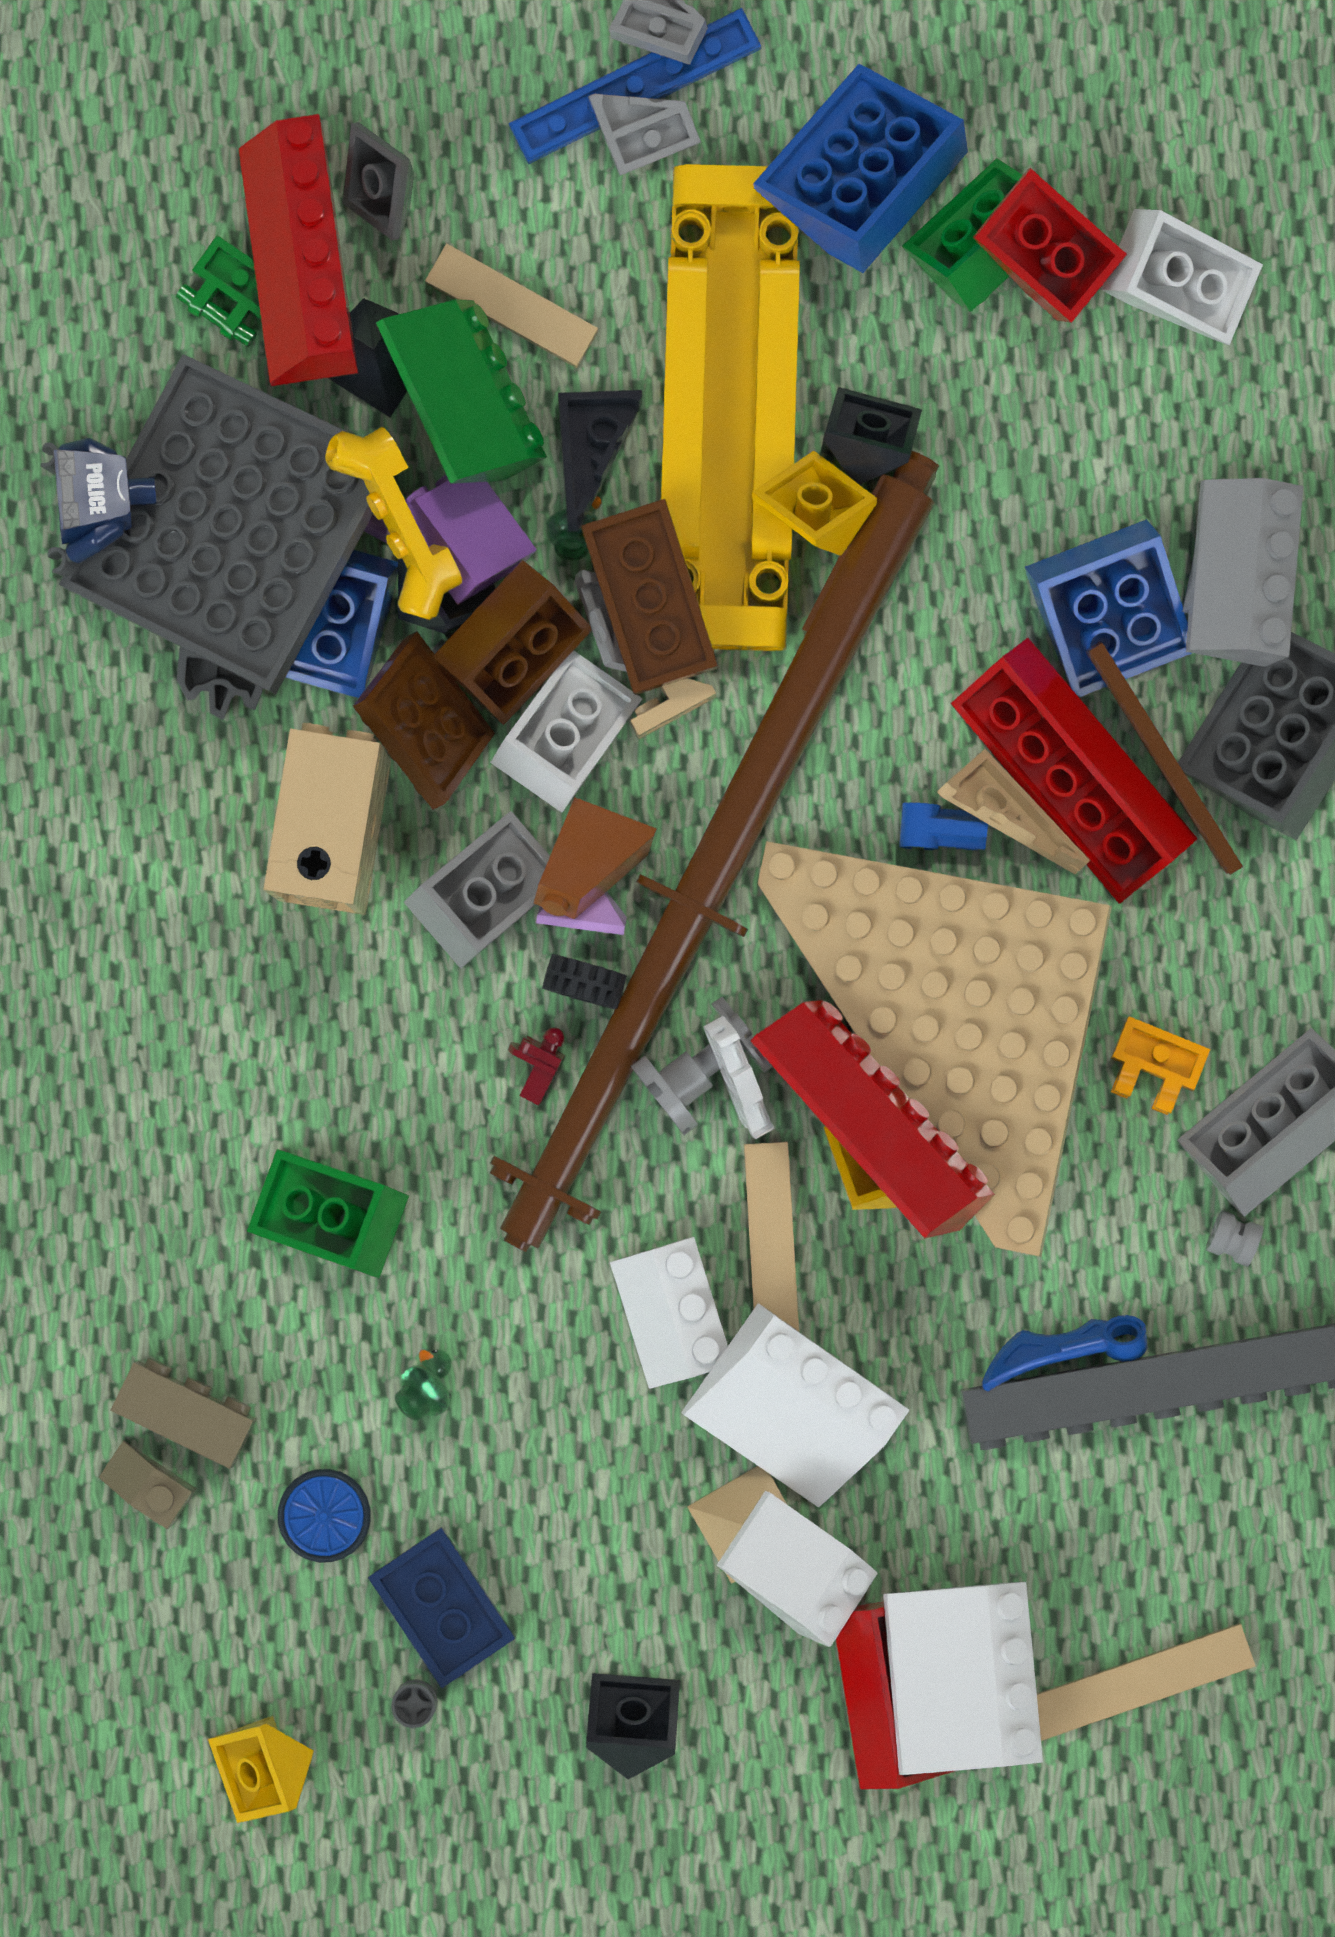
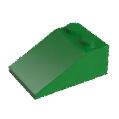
[247,1149,409,1279]

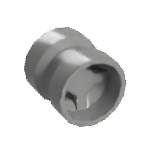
[1206,1210,1264,1267]

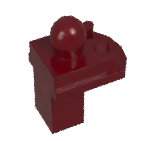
[508,1027,565,1106]

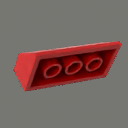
[836,1601,954,1790]

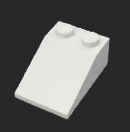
[1101,209,1263,345]
[490,650,642,813]
[717,1491,878,1647]

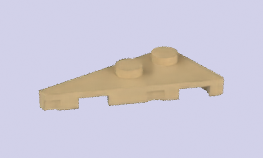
[937,749,1090,874]

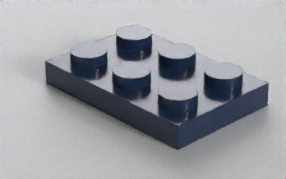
[368,1527,516,1688]

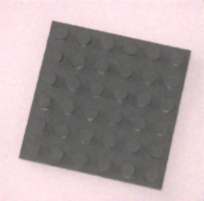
[59,354,373,695]

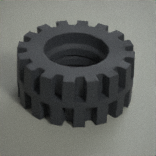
[542,954,627,1009]

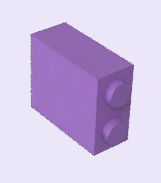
[405,474,537,604]

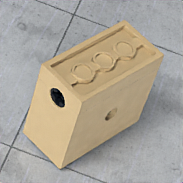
[263,723,391,915]

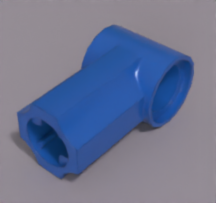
[899,802,988,851]

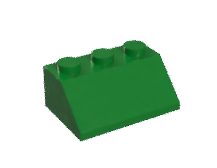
[902,158,1023,312]

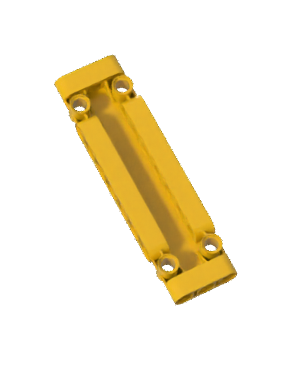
[661,164,800,651]

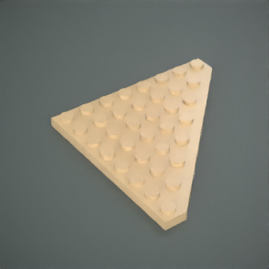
[758,841,1112,1257]

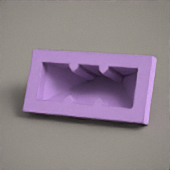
[536,892,627,935]

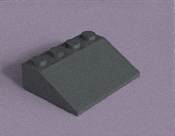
[1178,632,1335,841]

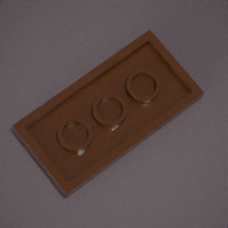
[581,498,719,695]

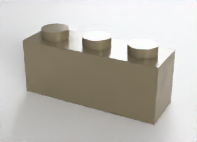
[110,1357,257,1469]

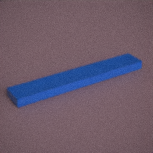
[509,8,761,165]

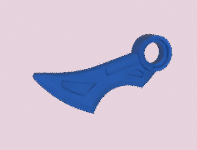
[982,1315,1148,1391]

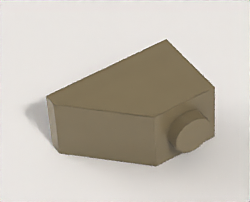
[99,1440,197,1529]

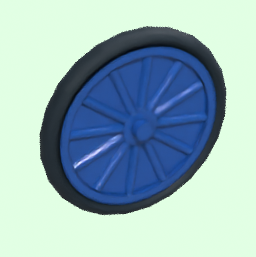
[278,1469,371,1563]

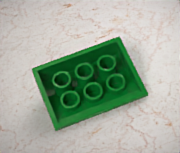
[376,299,547,484]

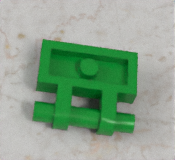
[176,235,262,347]

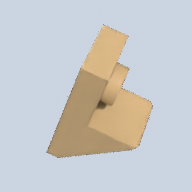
[630,678,716,739]

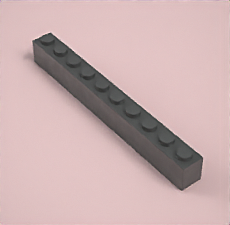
[960,1323,1335,1450]

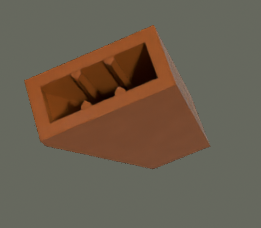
[533,797,657,919]

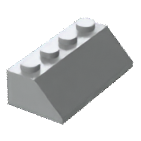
[1186,478,1303,667]
[1177,1028,1335,1217]

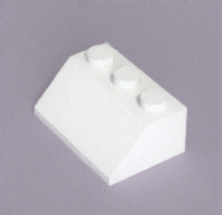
[610,1236,728,1389]

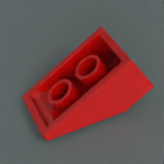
[973,168,1127,323]

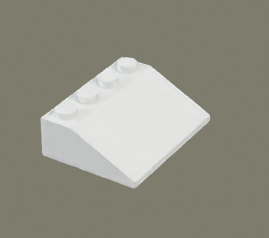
[681,1303,909,1507]
[883,1582,1043,1775]

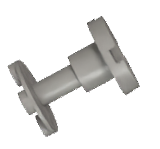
[631,997,772,1136]

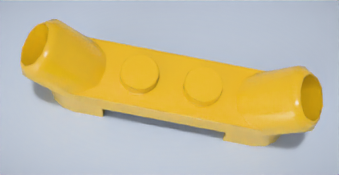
[325,427,462,620]

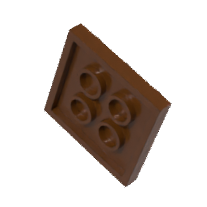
[353,631,495,810]

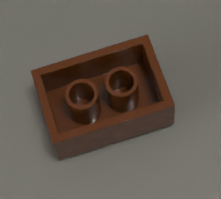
[433,560,592,725]

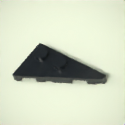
[558,390,643,532]

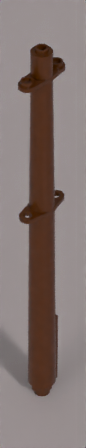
[490,451,939,1252]

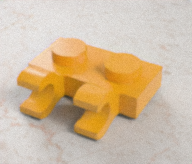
[1111,1016,1210,1115]

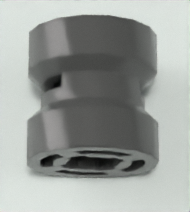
[391,1679,438,1728]

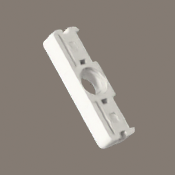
[703,1016,775,1139]

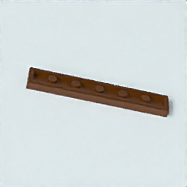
[1086,641,1243,875]

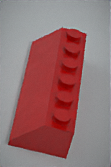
[239,114,358,386]
[950,638,1198,904]
[750,1000,995,1239]

